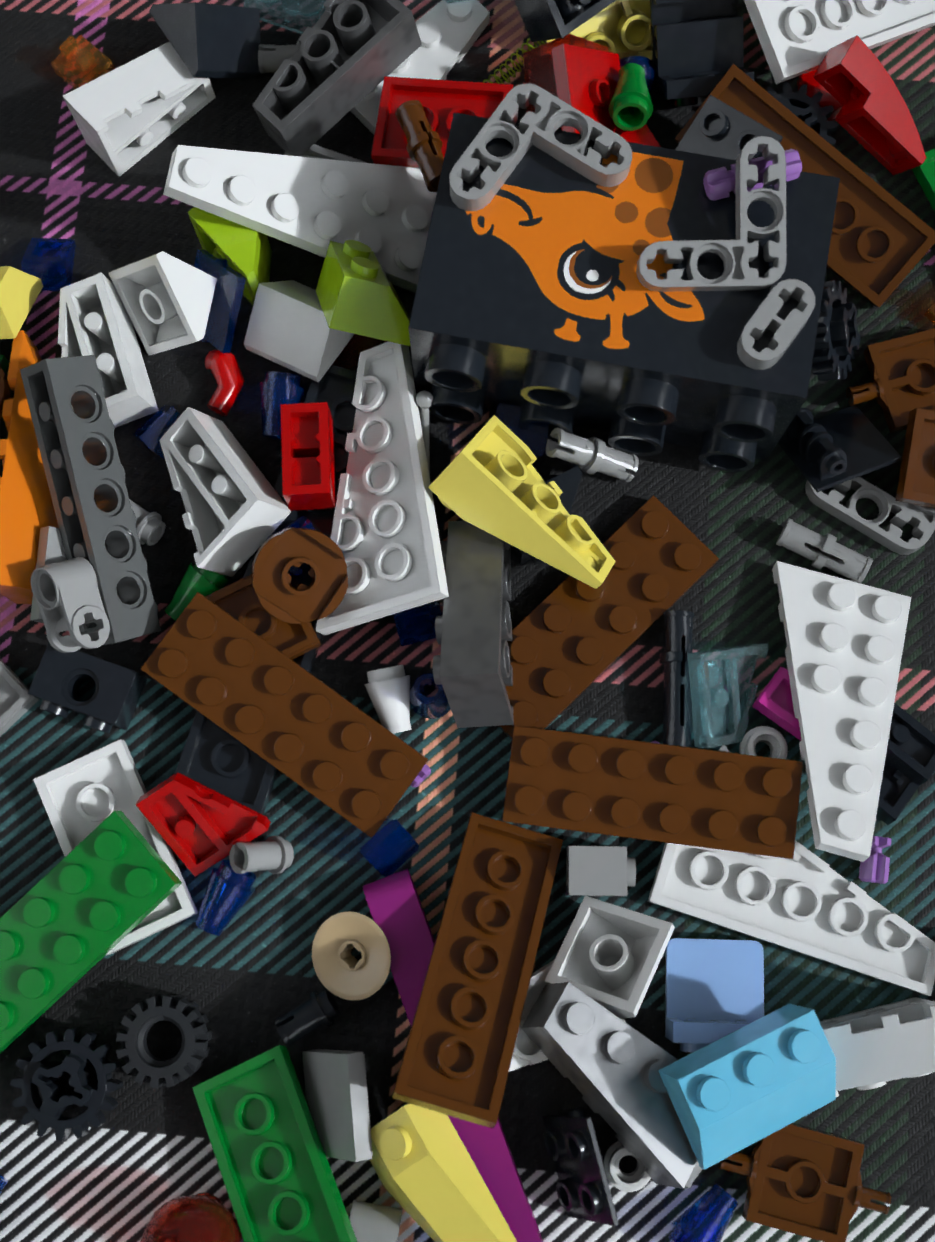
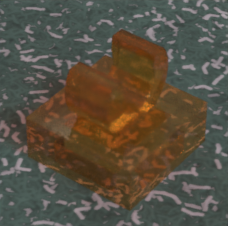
[51,35,114,89]

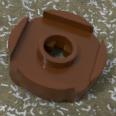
[251,527,348,624]

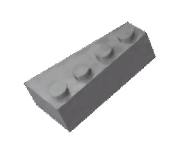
[252,0,422,156]
[433,520,514,728]
[522,982,697,1189]

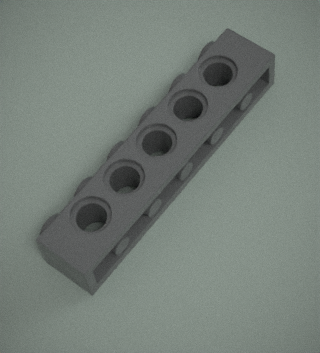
[20,355,161,645]

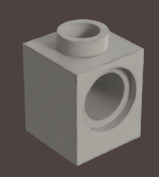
[566,846,636,896]

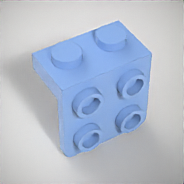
[665,938,764,1053]

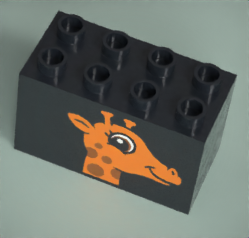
[408,112,840,472]

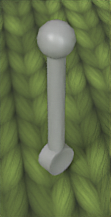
[415,390,433,477]

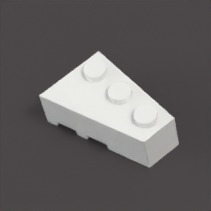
[63,41,215,177]
[58,273,159,428]
[159,407,291,577]
[820,997,935,1097]

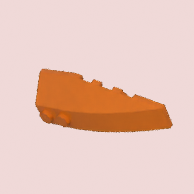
[0,330,59,604]

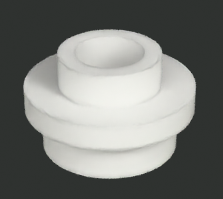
[739,726,788,759]
[603,1140,651,1192]

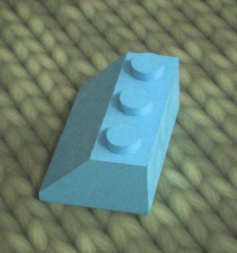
[658,1004,836,1170]

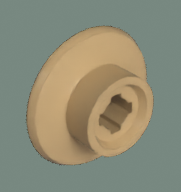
[312,912,391,1000]

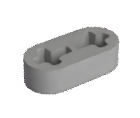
[737,279,815,370]

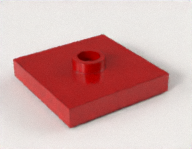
[552,44,626,135]

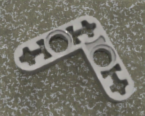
[449,84,632,211]
[636,136,787,292]
[805,477,935,555]

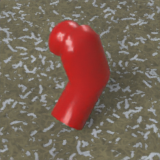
[205,349,244,416]

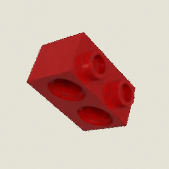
[280,402,336,511]

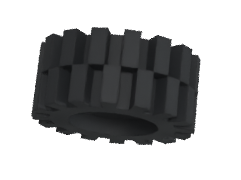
[116,994,212,1088]

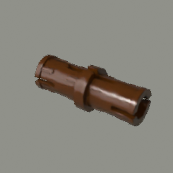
[395,100,444,192]

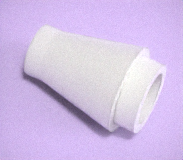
[364,665,411,734]

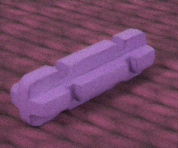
[703,149,802,201]

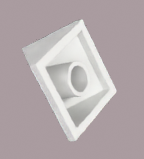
[108,251,217,356]
[244,280,354,382]
[545,896,675,1019]

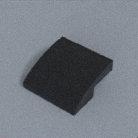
[876,703,935,825]

